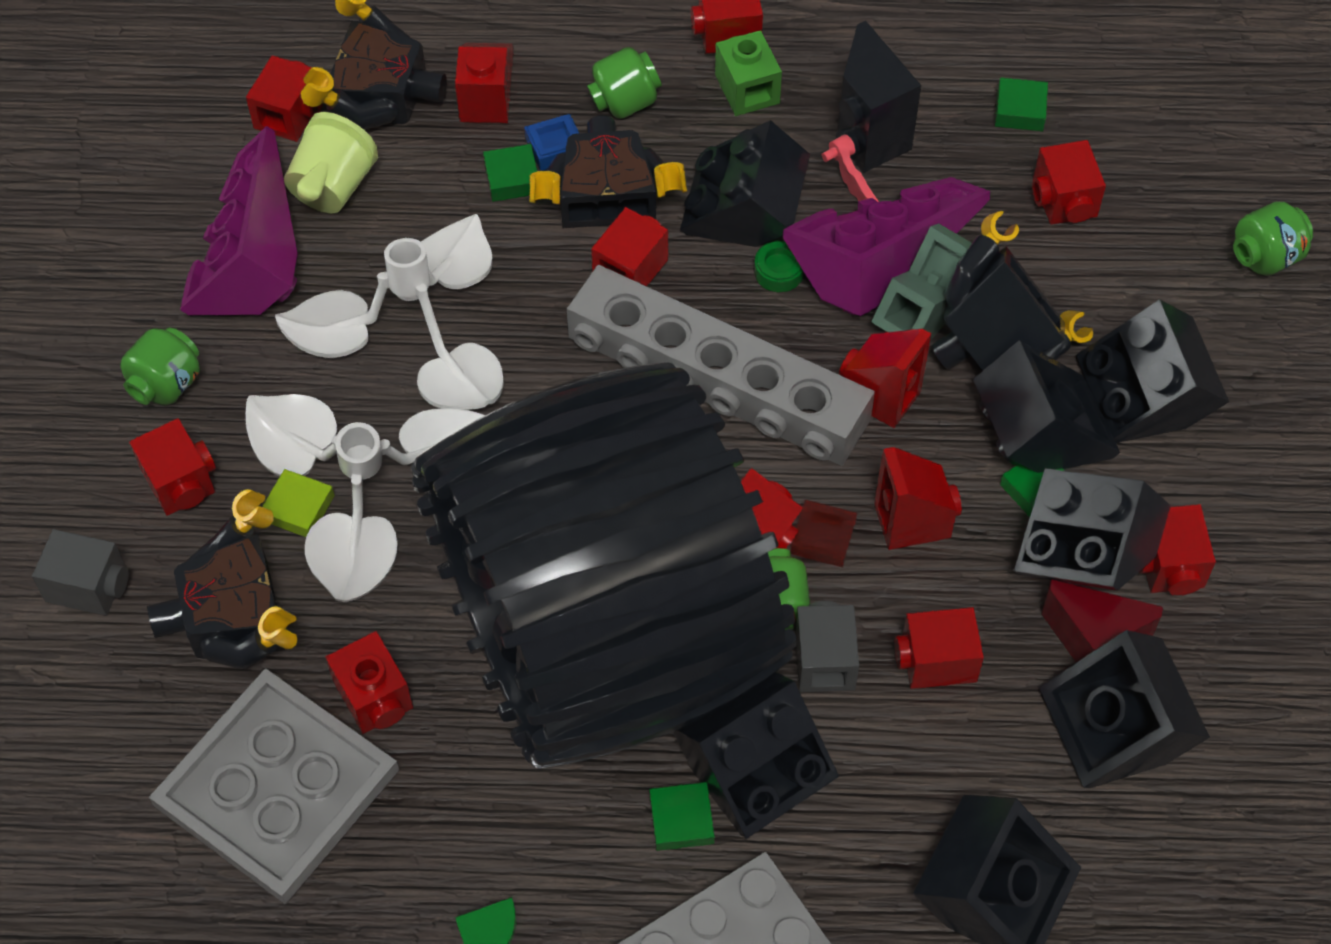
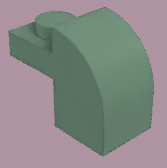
[872,223,972,339]

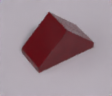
[1041,580,1163,663]

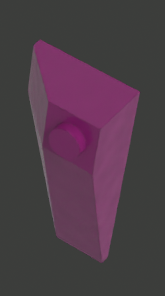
[180,126,298,315]
[783,177,990,316]

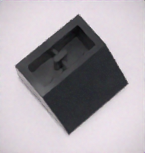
[680,120,810,247]
[1076,299,1229,443]
[1014,469,1171,591]
[673,672,839,839]

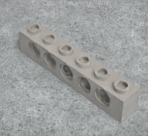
[567,264,875,466]

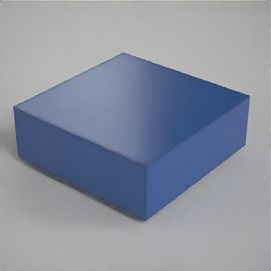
[524,114,579,171]

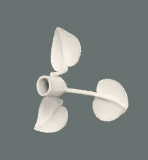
[275,214,504,410]
[246,394,485,602]

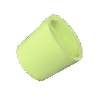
[284,112,378,214]

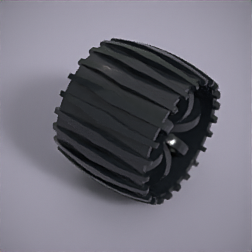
[411,362,796,769]

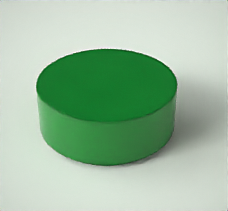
[754,241,804,292]

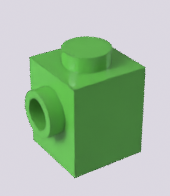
[715,30,782,116]

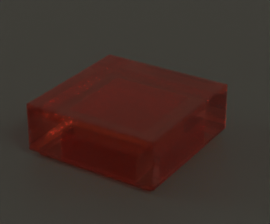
[791,500,858,568]

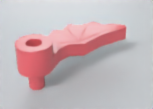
[821,134,879,202]

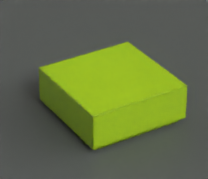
[262,469,335,537]

